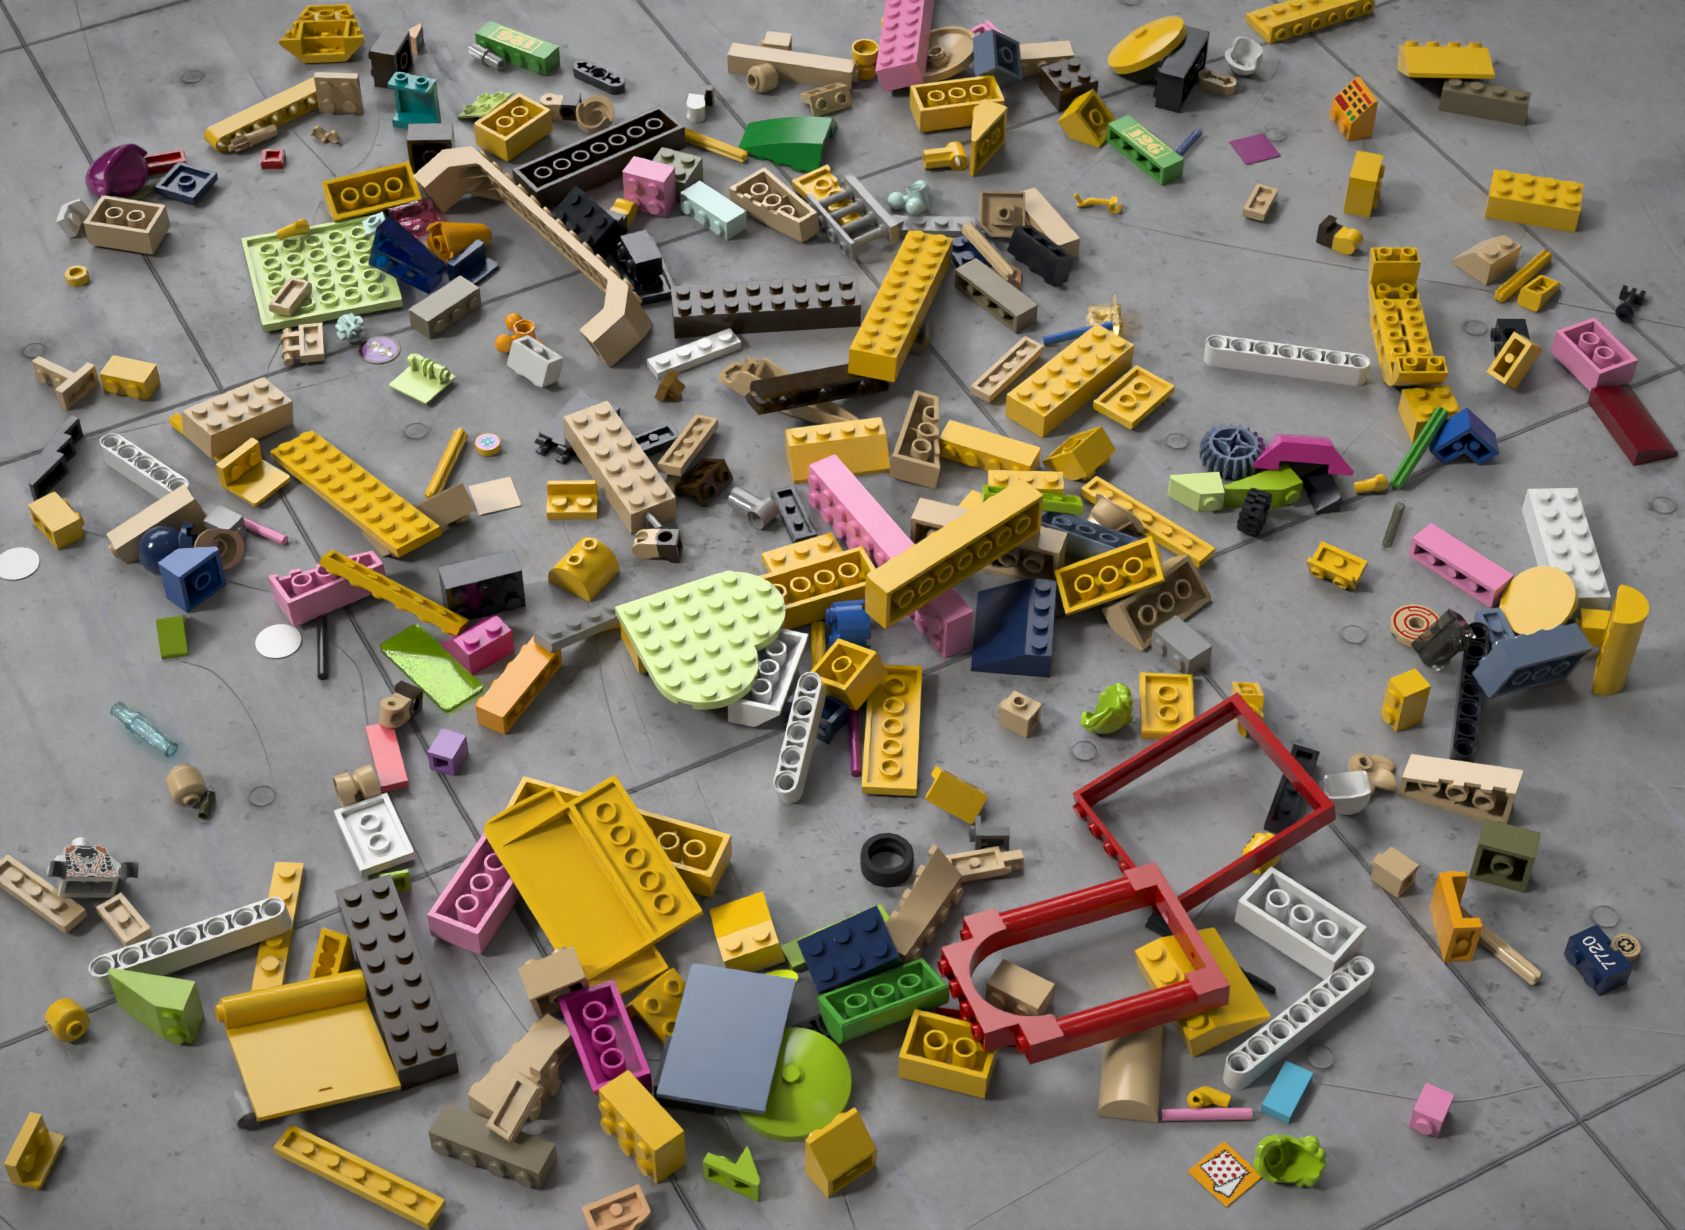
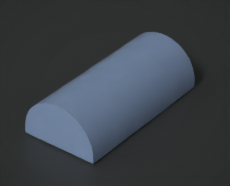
[1041,511,1139,560]

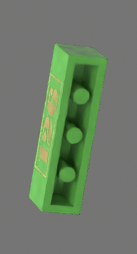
[475,21,560,76]
[1106,115,1184,186]

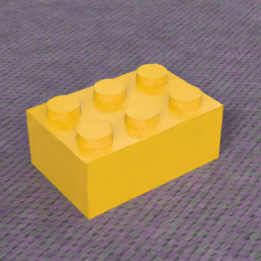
[474,93,553,162]
[898,1009,1000,1099]
[598,1070,686,1184]

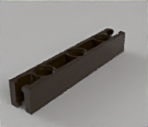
[746,364,889,415]

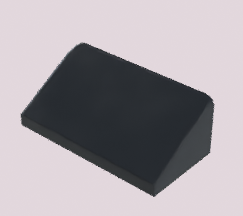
[1301,465,1342,514]

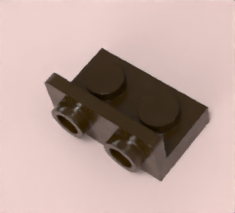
[675,458,733,507]

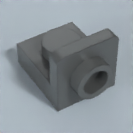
[969,815,1010,852]

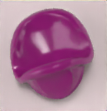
[85,144,149,198]

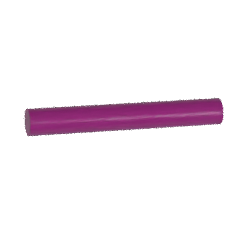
[848,709,862,777]

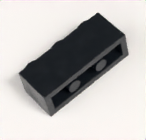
[1007,225,1075,285]

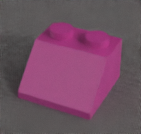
[441,615,514,676]

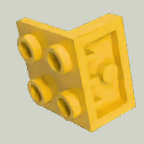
[216,438,290,507]
[625,968,686,1046]

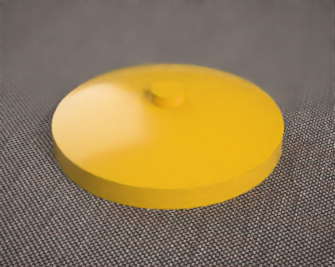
[1108,16,1187,74]

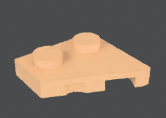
[581,1184,651,1230]

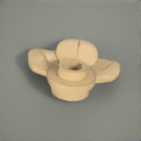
[1348,753,1397,796]

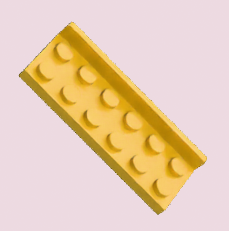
[1245,0,1375,44]

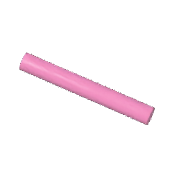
[243,517,288,545]
[1161,1108,1253,1121]

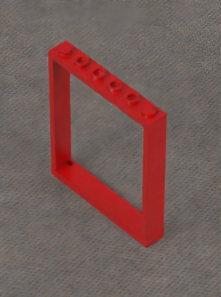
[1072,692,1336,918]

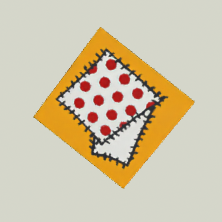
[1187,1141,1262,1207]

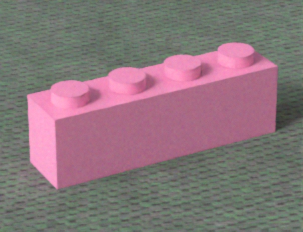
[1409,523,1514,608]

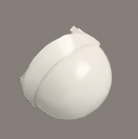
[1225,37,1263,76]
[1324,771,1372,815]

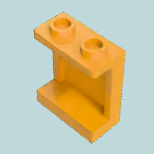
[1430,871,1482,963]

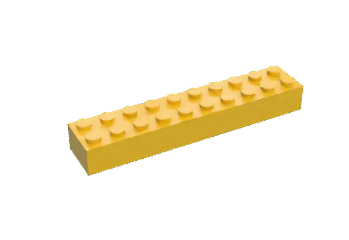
[848,230,953,382]
[620,546,875,674]

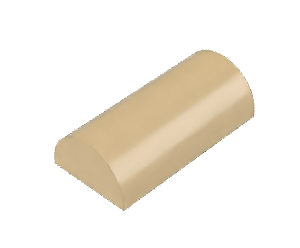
[1098,1024,1164,1123]

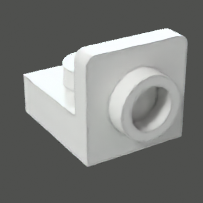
[56,198,91,238]

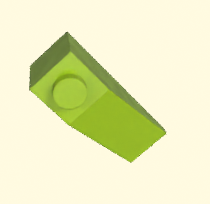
[1223,464,1303,508]

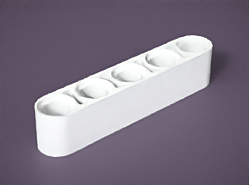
[100,433,191,500]
[774,672,826,804]

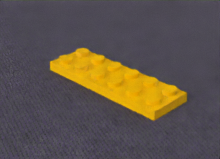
[861,664,922,796]

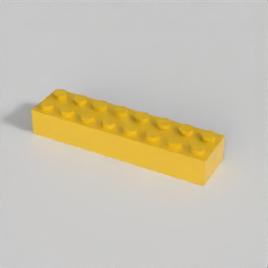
[865,479,1043,629]
[506,776,732,898]

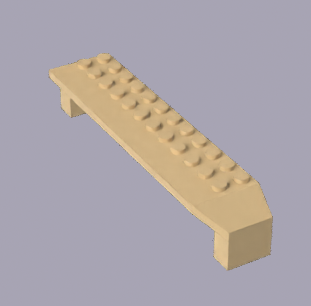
[413,146,653,368]

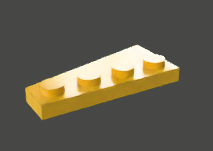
[792,164,861,227]

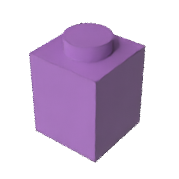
[427,728,469,777]

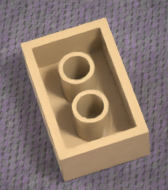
[84,195,170,255]

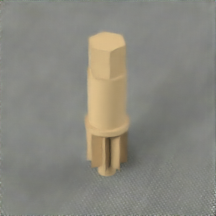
[227,124,278,153]

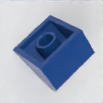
[158,546,227,613]

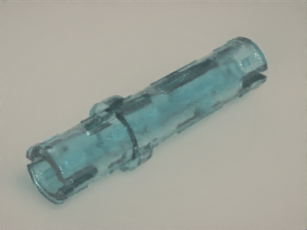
[110,701,178,758]

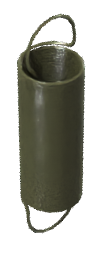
[198,786,216,824]

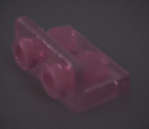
[389,197,442,242]

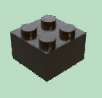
[368,27,414,90]
[1039,57,1098,112]
[407,123,456,175]

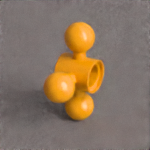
[495,313,545,353]

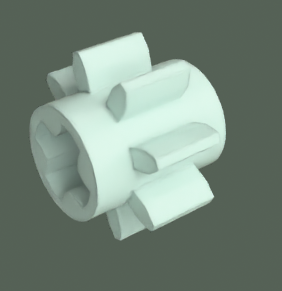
[335,313,366,343]

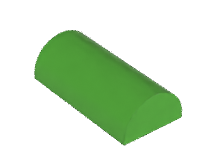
[817,958,950,1044]

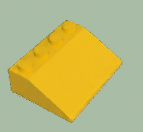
[1397,40,1495,79]
[1134,927,1271,1057]

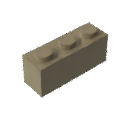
[409,275,481,339]

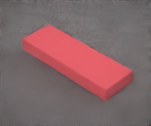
[366,723,409,793]

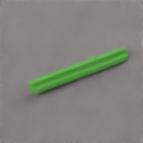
[1390,407,1448,489]

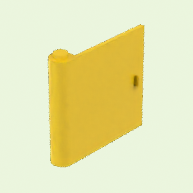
[215,969,401,1122]

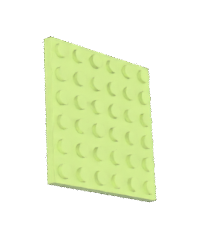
[241,214,403,332]

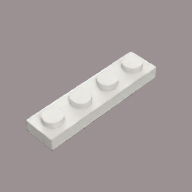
[647,328,741,380]

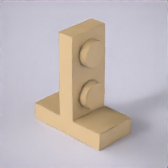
[32,356,99,411]

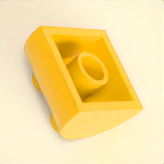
[548,537,620,602]

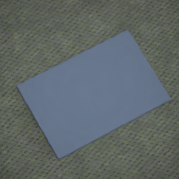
[656,963,796,1115]

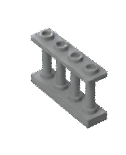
[806,174,899,261]

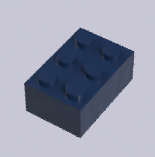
[797,905,904,995]

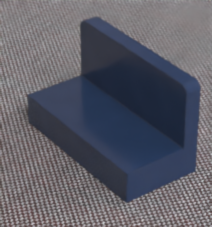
[447,239,499,286]

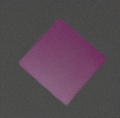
[1229,133,1280,164]

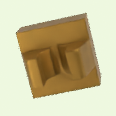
[655,369,685,403]

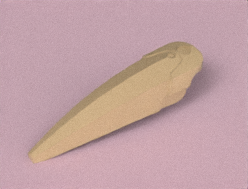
[718,356,859,424]

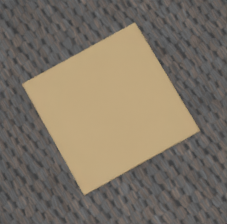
[468,476,521,515]

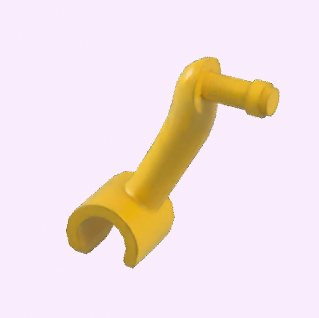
[1074,193,1122,214]

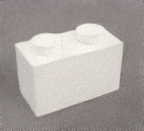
[507,335,563,388]

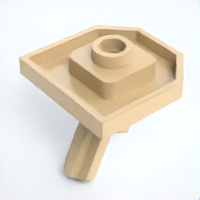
[979,191,1025,238]

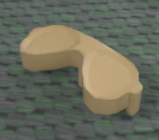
[310,125,340,144]

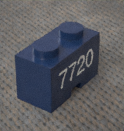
[1564,925,1633,996]

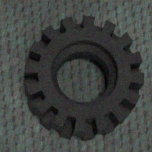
[1237,488,1272,537]

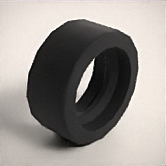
[860,833,914,888]

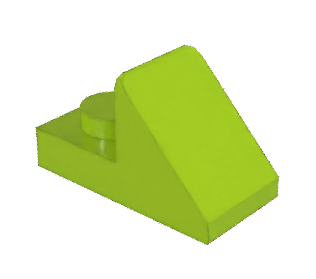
[703,1146,761,1202]

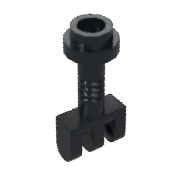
[1615,285,1646,321]

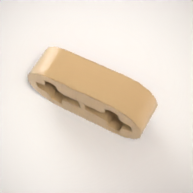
[1197,69,1237,96]

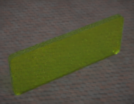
[380,624,483,713]

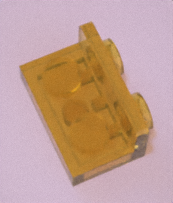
[1086,295,1123,335]

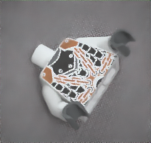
[47,837,139,898]

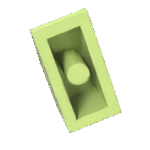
[1168,472,1225,512]

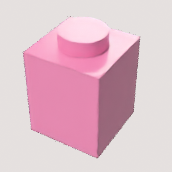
[1409,1083,1454,1138]

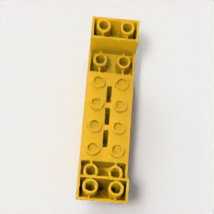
[1369,247,1448,386]

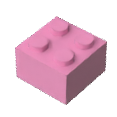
[623,156,676,218]

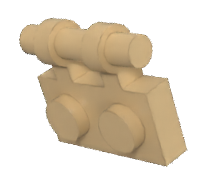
[281,323,325,366]
[528,1044,561,1120]

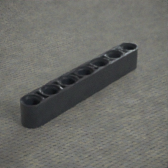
[1449,622,1490,763]

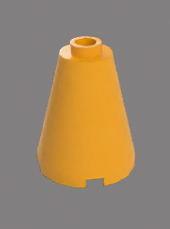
[426,222,492,268]

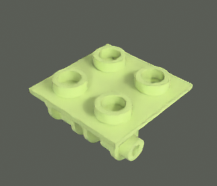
[457,92,514,119]
[389,353,456,404]

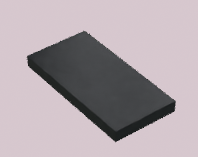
[611,236,675,306]

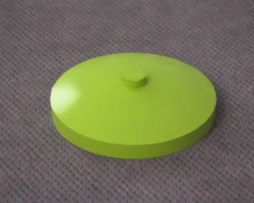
[737,1027,852,1142]

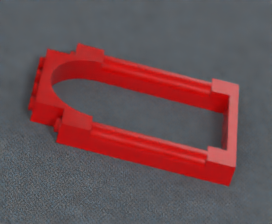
[938,862,1230,1065]

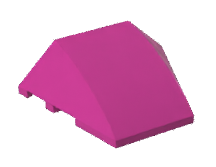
[1253,433,1354,476]

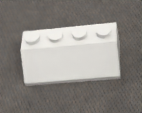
[728,629,808,727]

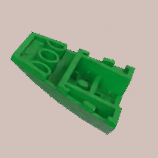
[738,117,837,173]

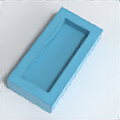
[1261,1061,1313,1124]

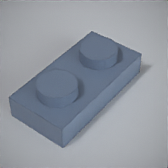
[1474,608,1515,651]

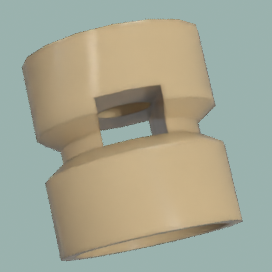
[333,764,381,808]

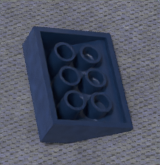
[971,578,1057,678]

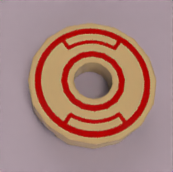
[1390,604,1442,648]

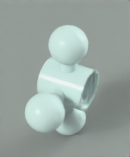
[888,180,930,216]

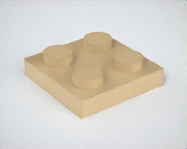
[314,72,364,114]

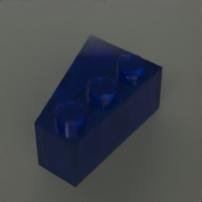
[368,215,446,294]

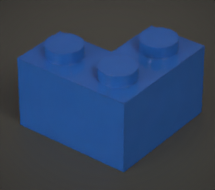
[1429,408,1499,465]

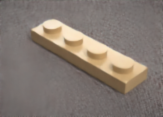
[970,336,1044,403]
[658,414,718,476]
[0,854,88,934]

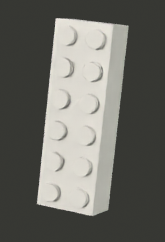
[1522,488,1611,619]

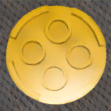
[1500,566,1578,635]

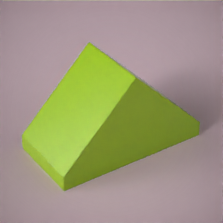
[156,614,188,659]

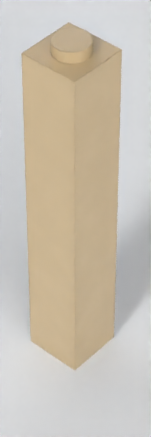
[727,43,859,90]

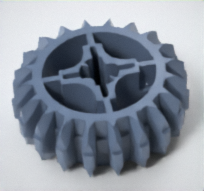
[1199,423,1266,481]

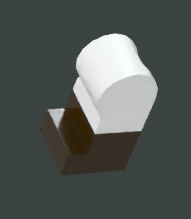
[687,83,714,123]

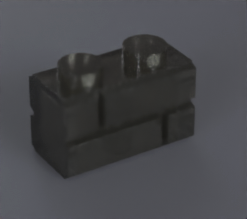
[1411,609,1476,671]

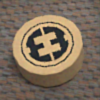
[1610,934,1641,962]

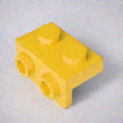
[1306,541,1368,590]

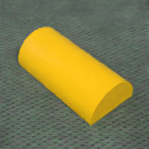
[1591,584,1649,695]

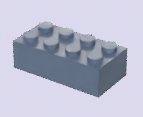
[1472,623,1593,699]

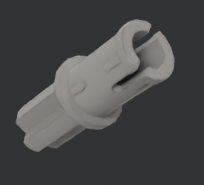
[467,42,506,72]

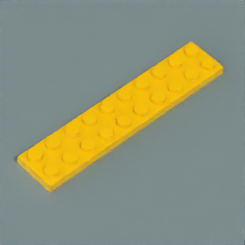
[270,430,442,558]

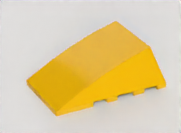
[279,4,365,63]

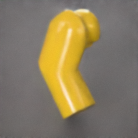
[276,219,310,241]
[1354,474,1389,494]
[1187,1086,1232,1108]

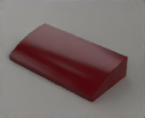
[1588,386,1678,466]

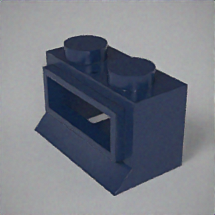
[785,687,849,745]

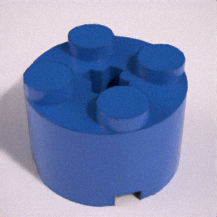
[825,599,871,649]

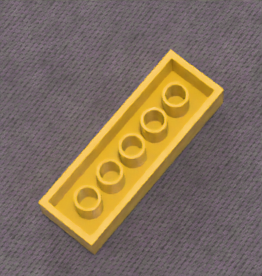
[1005,324,1134,438]

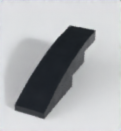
[29,415,84,501]

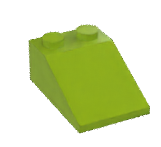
[108,968,205,1045]

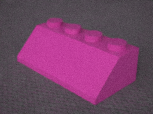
[557,979,653,1096]

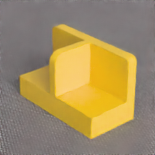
[925,765,988,824]

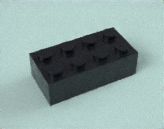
[1153,26,1210,113]

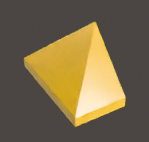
[308,927,355,980]

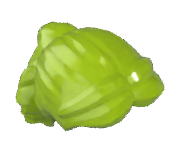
[1080,683,1133,734]
[1253,1134,1327,1187]

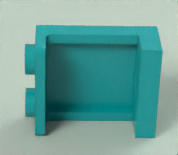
[388,72,441,130]

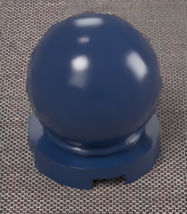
[138,522,198,576]

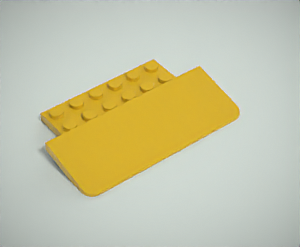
[484,775,703,997]

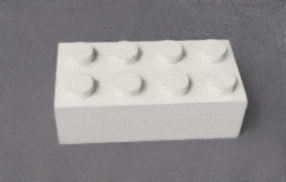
[1235,866,1367,980]

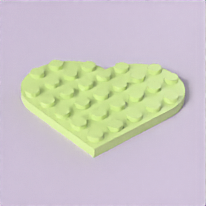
[615,571,786,710]

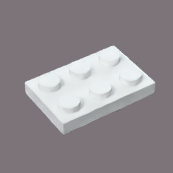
[334,792,415,877]

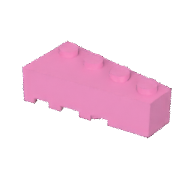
[268,550,386,627]

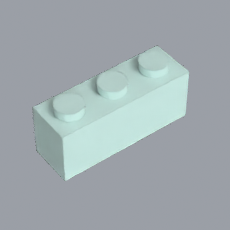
[680,181,747,240]

